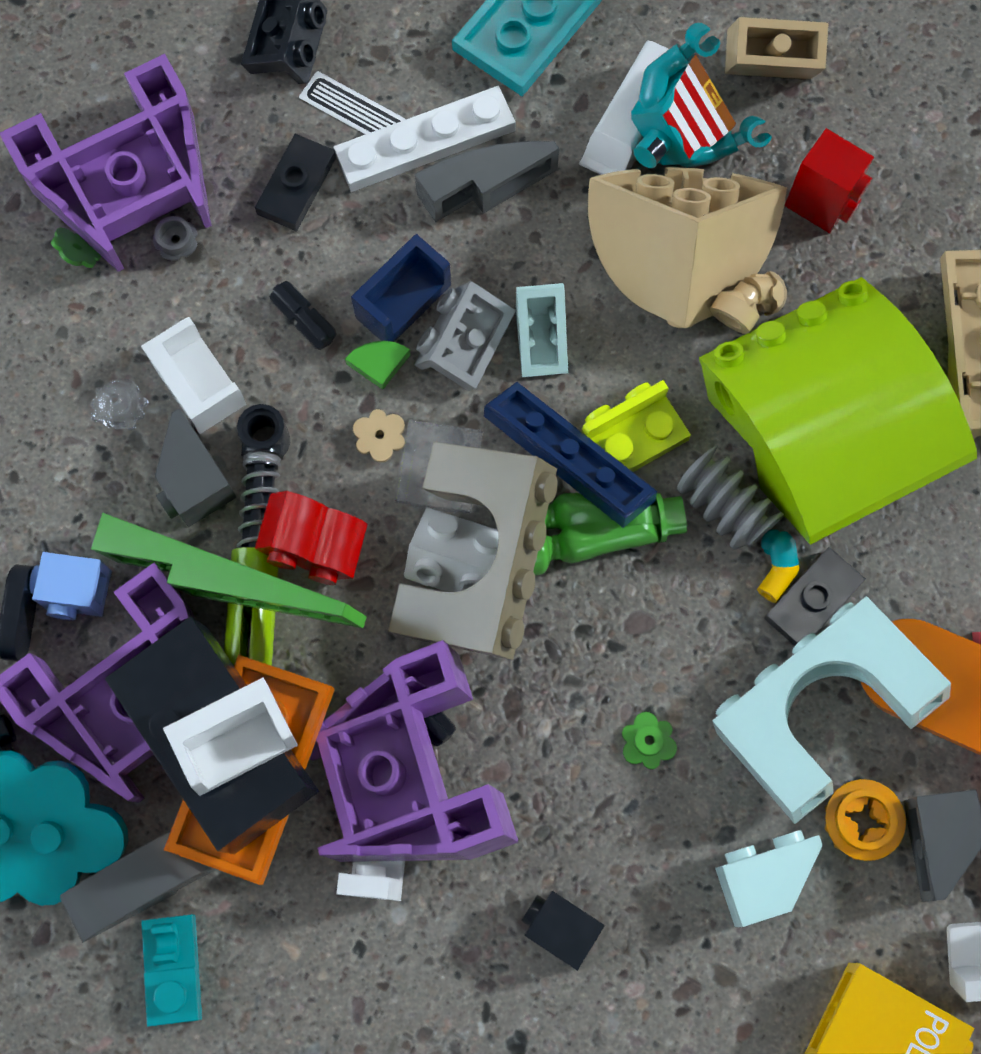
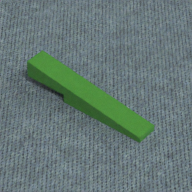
[91,512,367,628]

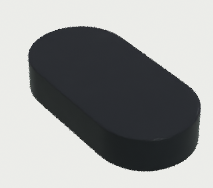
[0,564,37,662]

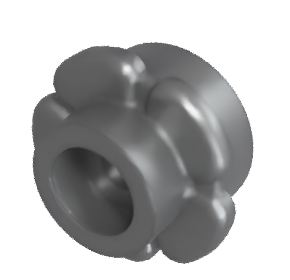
[153,216,197,261]

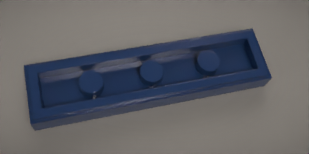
[484,382,657,528]

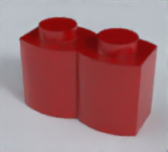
[255,491,368,585]

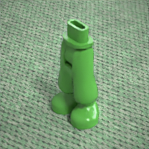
[533,493,687,575]

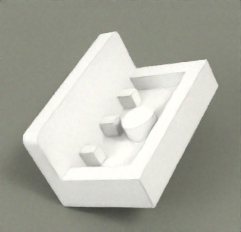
[404,507,498,592]

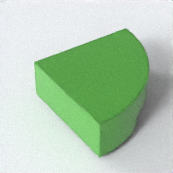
[345,341,411,390]

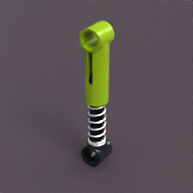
[224,404,290,666]

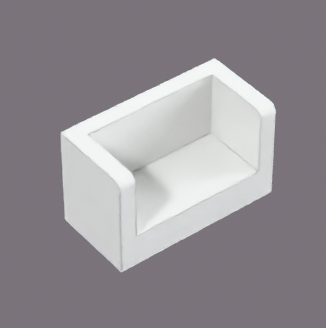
[141,317,246,434]
[163,677,298,796]

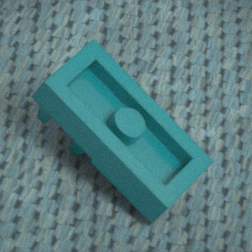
[141,914,202,1027]

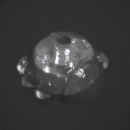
[90,378,148,430]

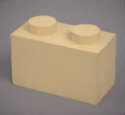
[725,17,828,79]

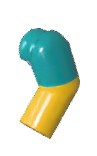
[757,529,800,603]

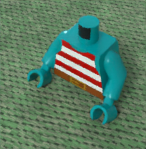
[631,23,772,168]

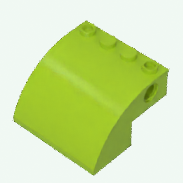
[699,277,977,545]

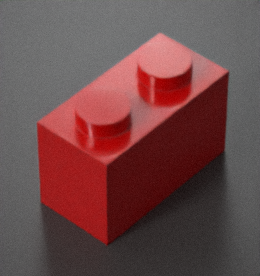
[784,128,874,234]

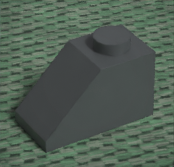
[155,408,237,527]
[904,789,981,902]

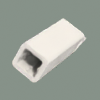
[579,40,669,175]

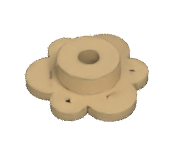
[353,409,405,462]

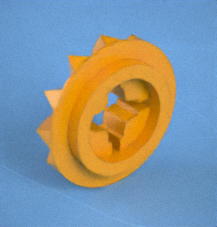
[824,779,906,861]

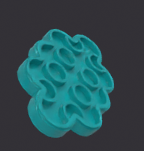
[0,750,129,906]

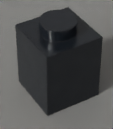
[521,891,605,971]

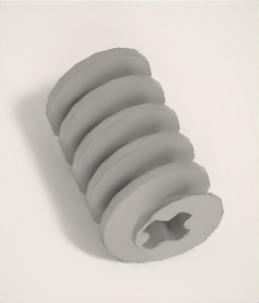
[677,445,785,550]

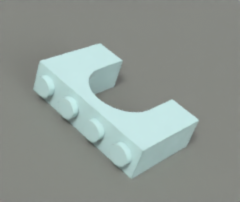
[712,596,951,824]

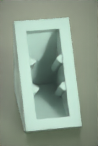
[515,283,568,377]

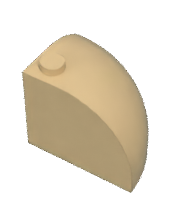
[588,167,787,328]

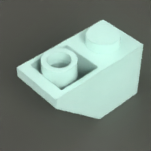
[715,830,822,927]

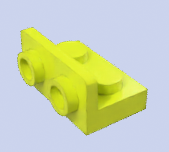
[582,380,691,472]

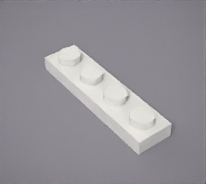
[334,85,516,192]

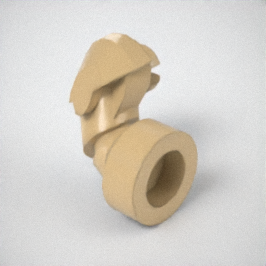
[709,271,787,334]

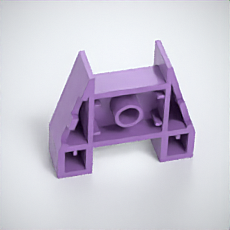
[0,54,212,272]
[0,562,195,803]
[310,640,519,862]

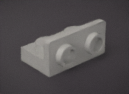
[414,281,516,391]

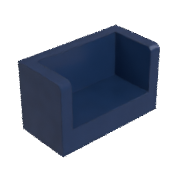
[351,234,451,342]

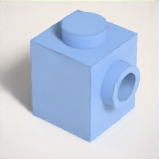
[29,552,112,620]

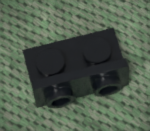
[241,0,327,84]

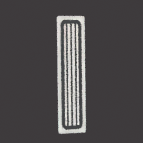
[299,71,406,135]

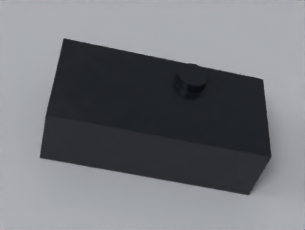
[105,616,320,855]

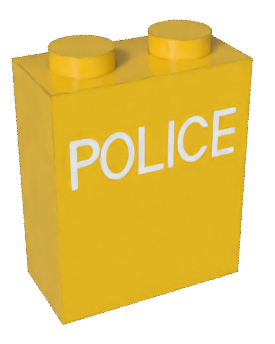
[804,963,975,1054]

